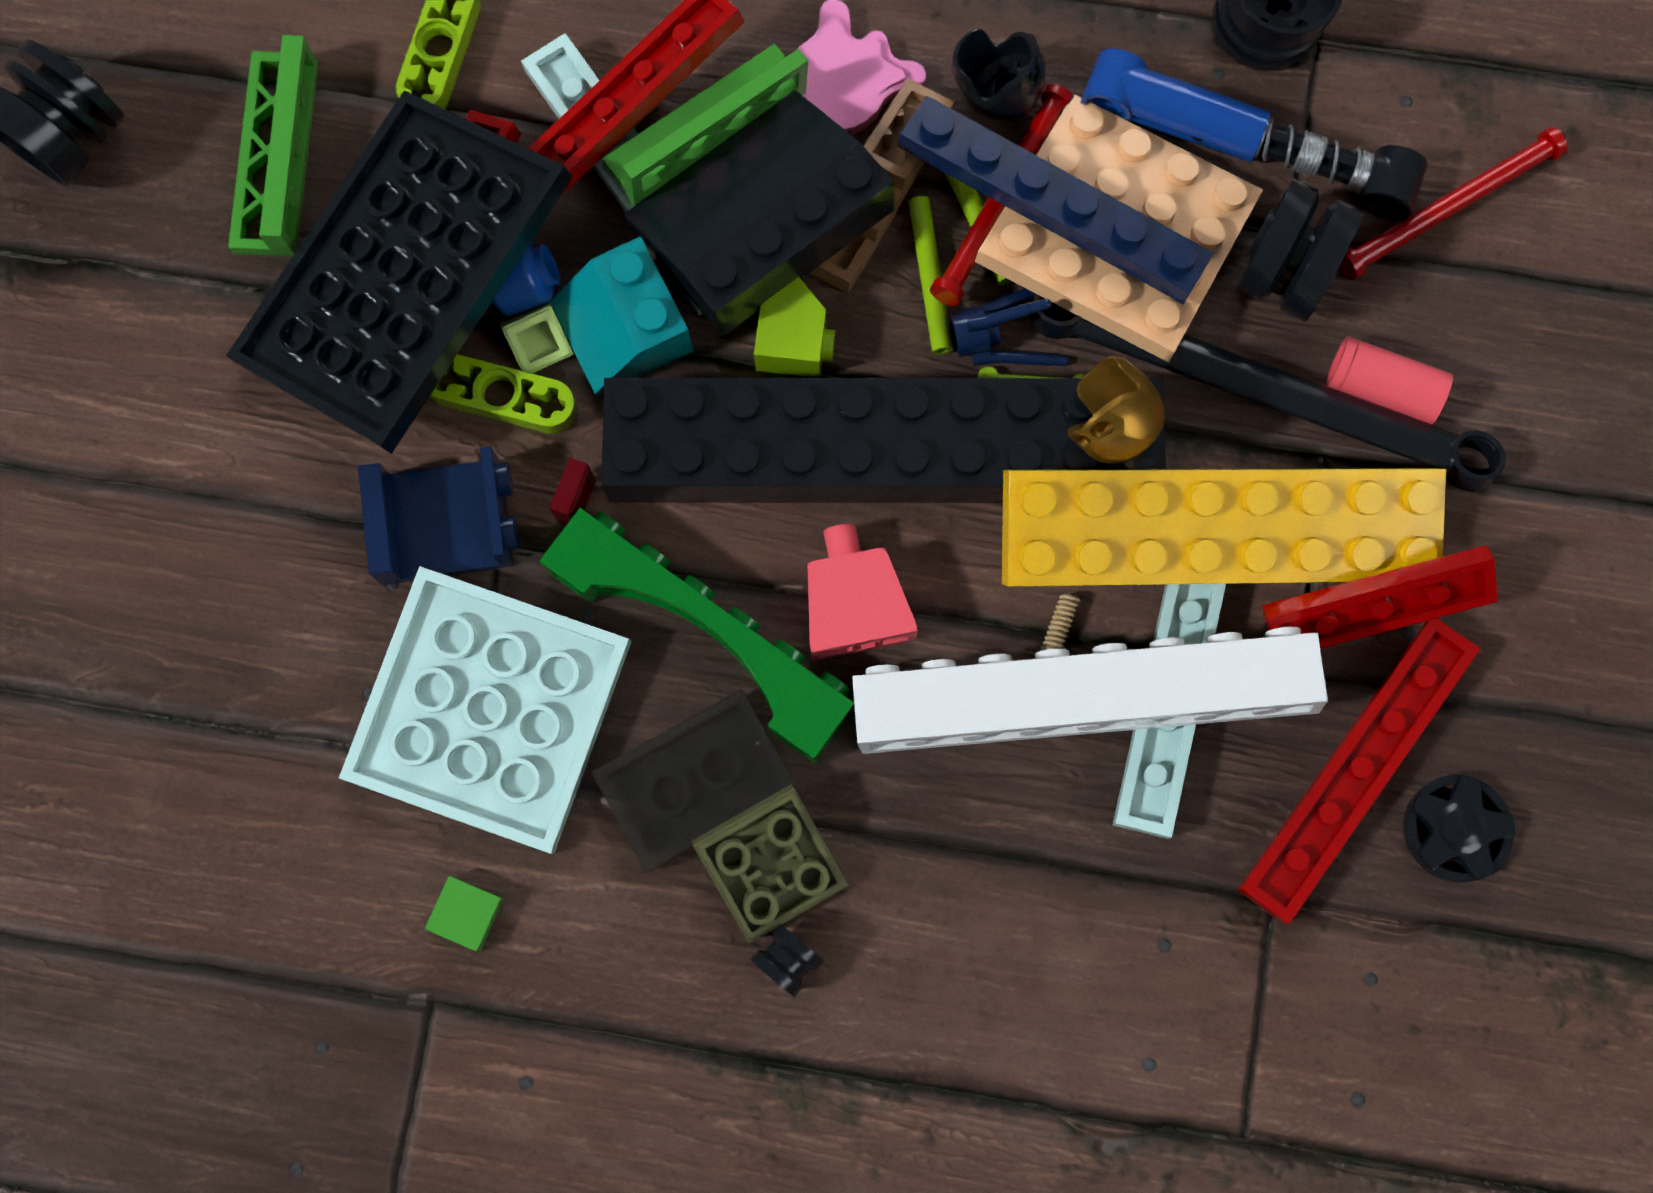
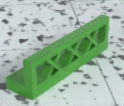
[228,35,318,257]
[602,43,809,206]

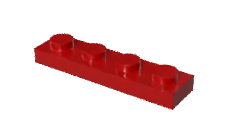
[1262,545,1498,649]

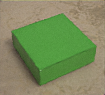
[425,876,504,952]

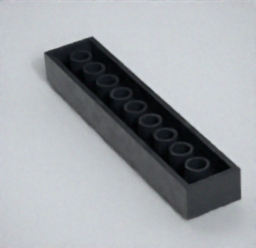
[601,378,1166,503]

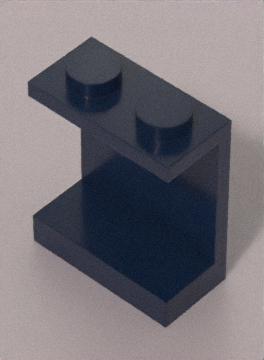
[358,446,520,586]

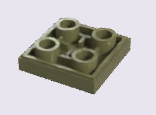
[691,784,849,943]

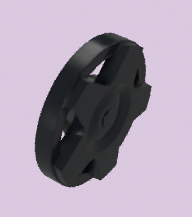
[1403,775,1515,883]

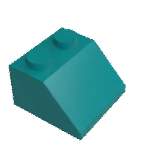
[550,236,693,397]

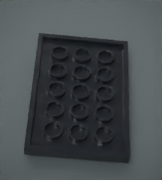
[226,90,573,454]

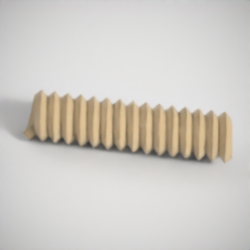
[1041,594,1081,650]

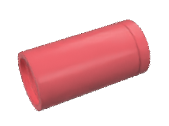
[1326,336,1453,425]

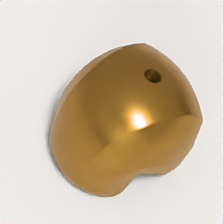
[1067,355,1165,463]

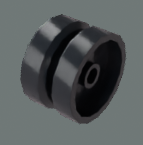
[1236,178,1364,322]

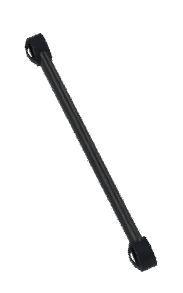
[1029,294,1506,492]

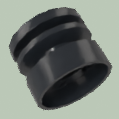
[1212,0,1343,71]
[0,40,124,187]

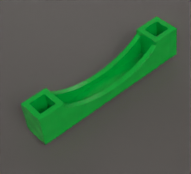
[539,508,854,765]

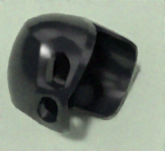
[952,29,1046,120]

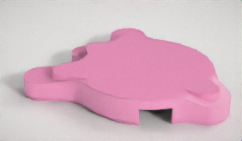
[796,0,926,135]

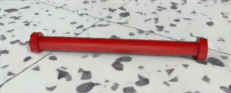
[930,84,1073,306]
[1339,127,1568,281]

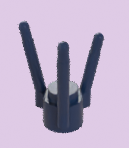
[951,288,1070,366]

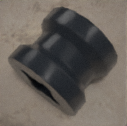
[750,924,824,997]

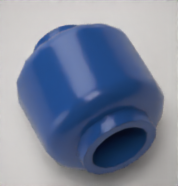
[489,240,560,317]

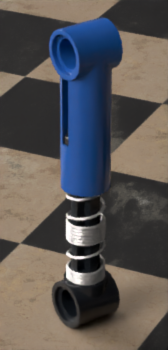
[1081,49,1428,220]

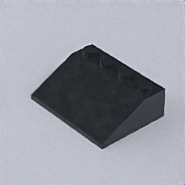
[624,90,894,337]

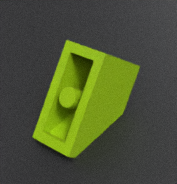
[754,277,836,378]

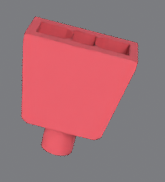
[807,523,918,662]

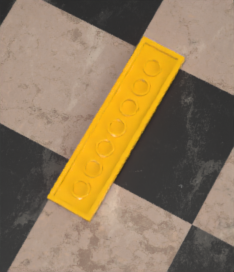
[1002,468,1446,587]

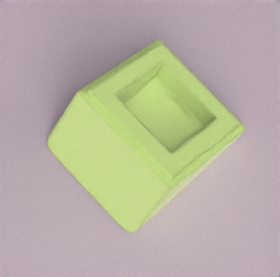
[500,303,574,374]

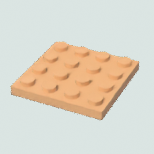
[975,94,1263,363]

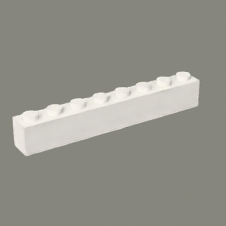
[852,627,1328,754]

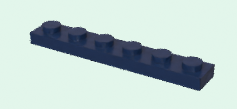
[897,96,1214,305]

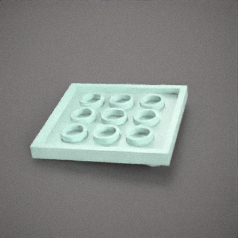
[339,566,632,854]

